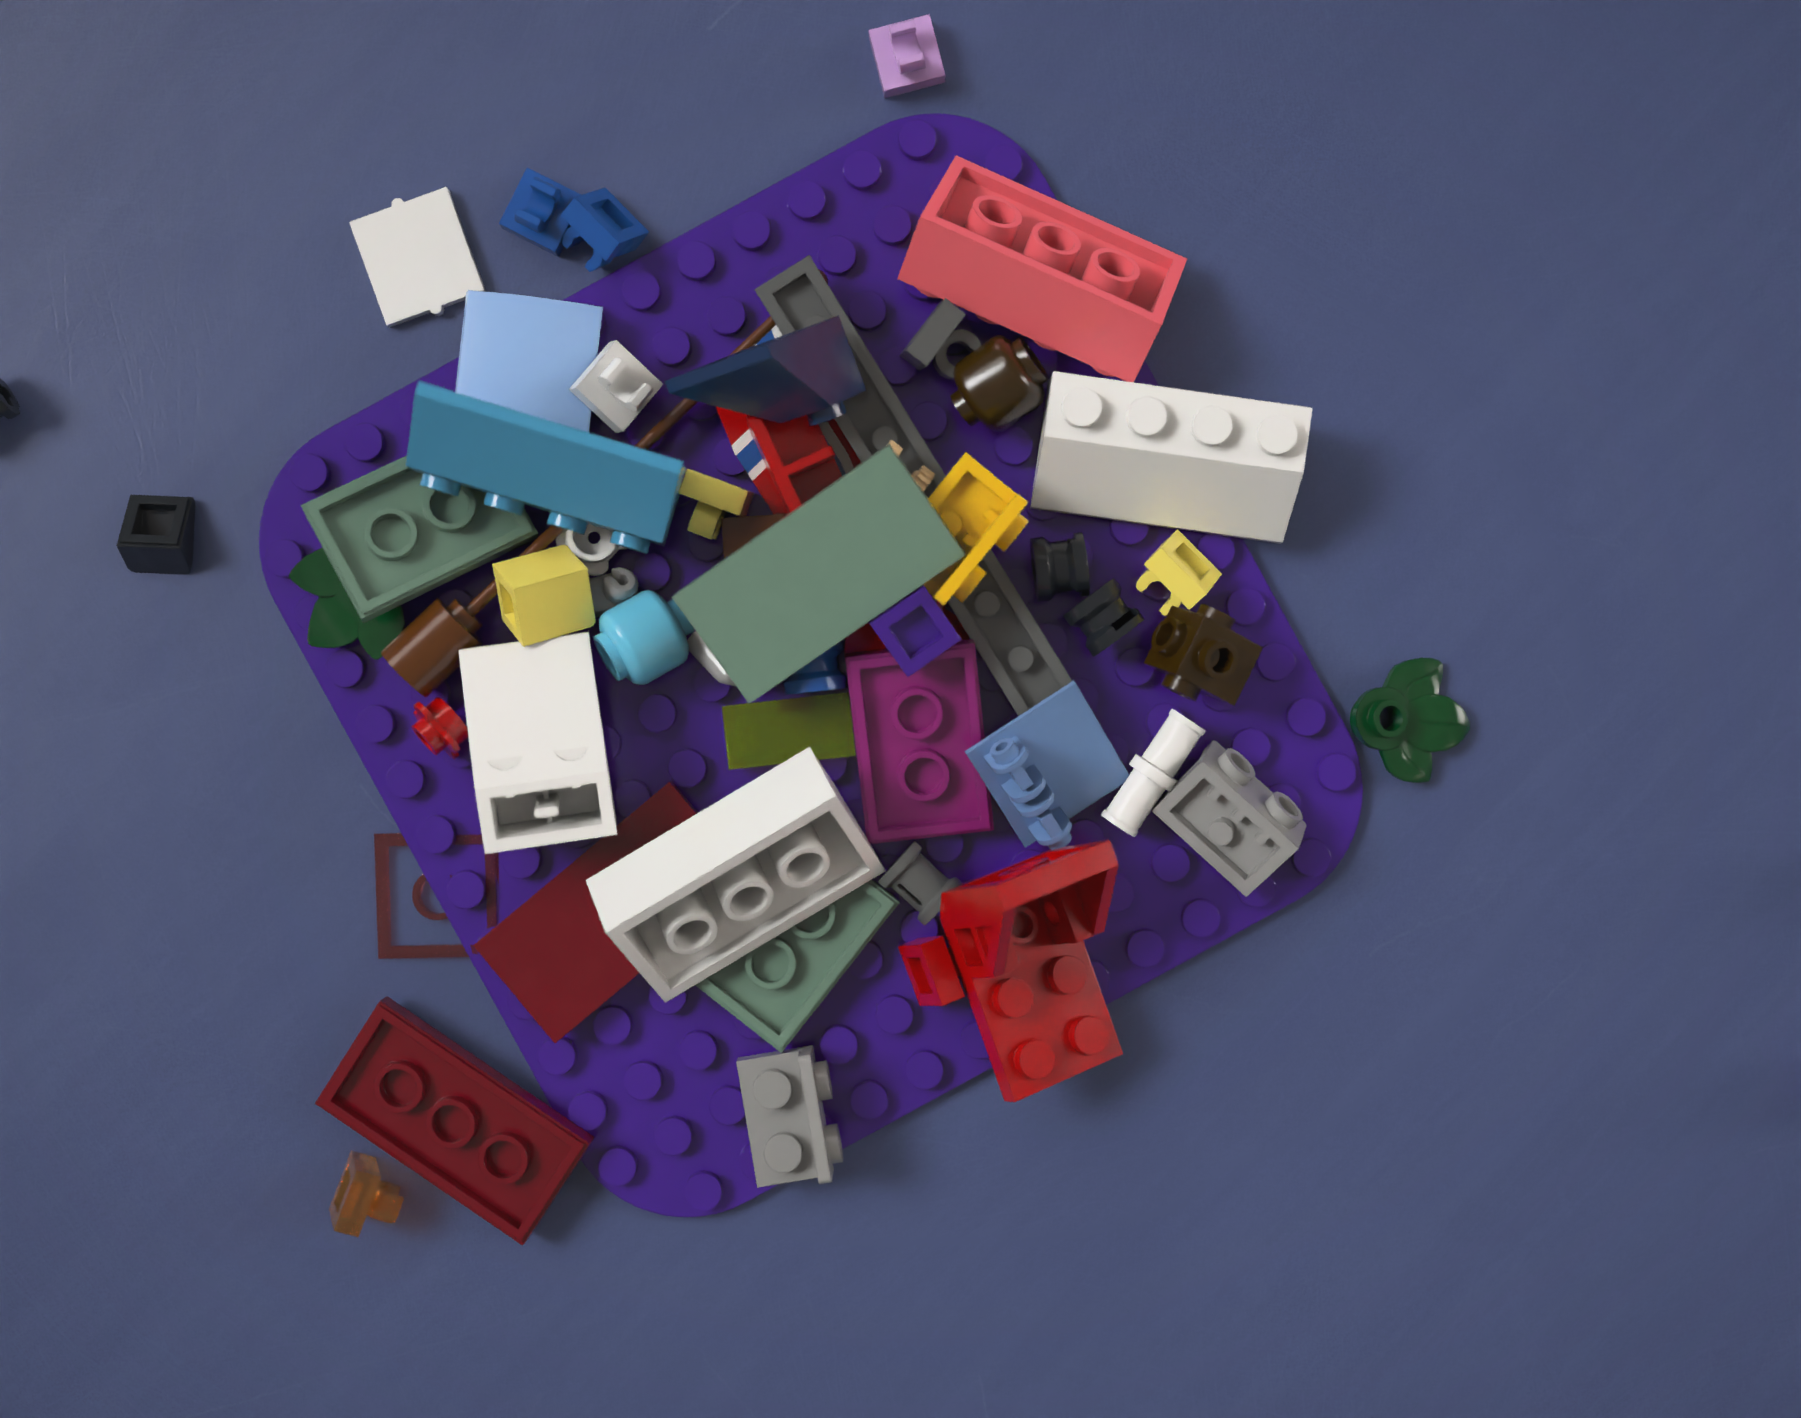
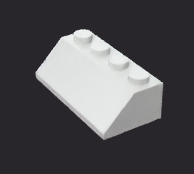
[1030,371,1313,544]
[586,747,886,1003]

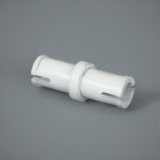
[1101,709,1206,837]

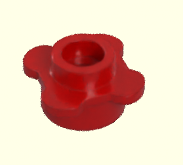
[411,697,469,760]

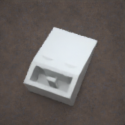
[458,631,617,854]

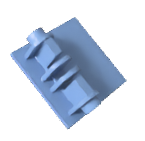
[965,680,1129,850]

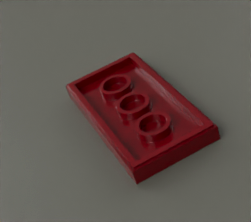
[473,781,698,1043]
[315,996,595,1246]

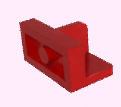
[746,415,842,514]

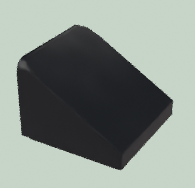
[116,495,195,575]

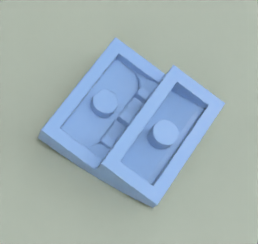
[455,290,603,433]

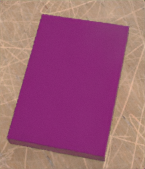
[845,639,994,844]

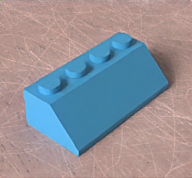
[406,381,686,554]

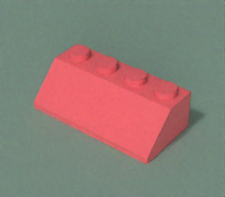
[897,155,1187,383]

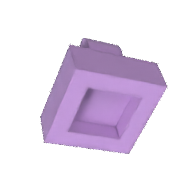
[868,14,946,98]

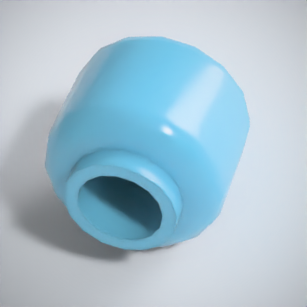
[593,590,694,685]

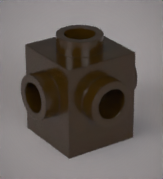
[1144,604,1263,706]

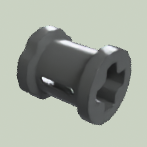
[878,841,963,926]

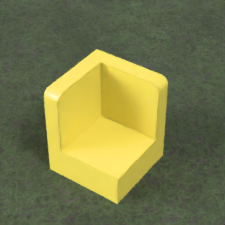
[492,545,596,647]

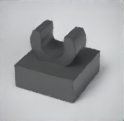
[899,298,981,380]

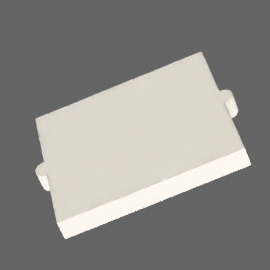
[349,187,486,328]

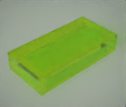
[722,692,856,770]

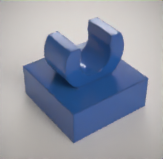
[498,167,581,257]
[561,187,649,272]

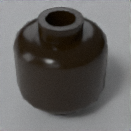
[950,335,1049,432]

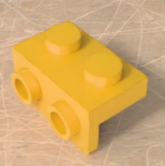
[923,452,1029,606]

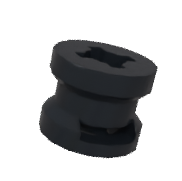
[1030,532,1090,602]
[1063,578,1145,657]

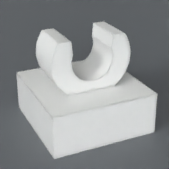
[569,340,663,433]

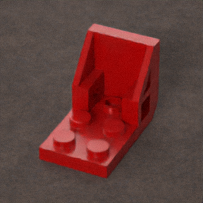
[940,840,1123,1102]

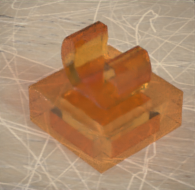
[329,1150,404,1237]

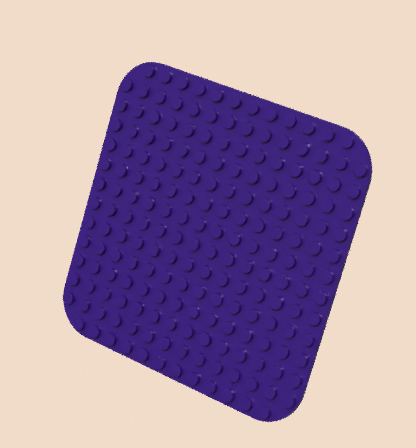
[259,113,1363,1217]

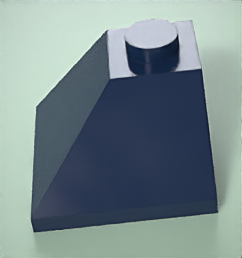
[665,315,866,426]

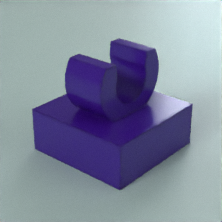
[868,585,961,677]

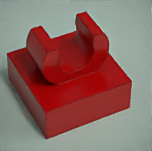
[898,936,965,1006]

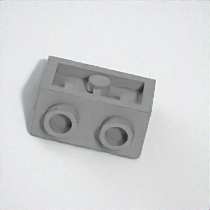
[1152,740,1306,897]
[736,1045,843,1188]

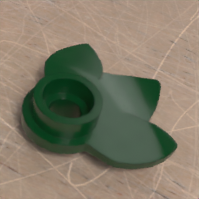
[289,548,406,660]
[1350,658,1470,783]

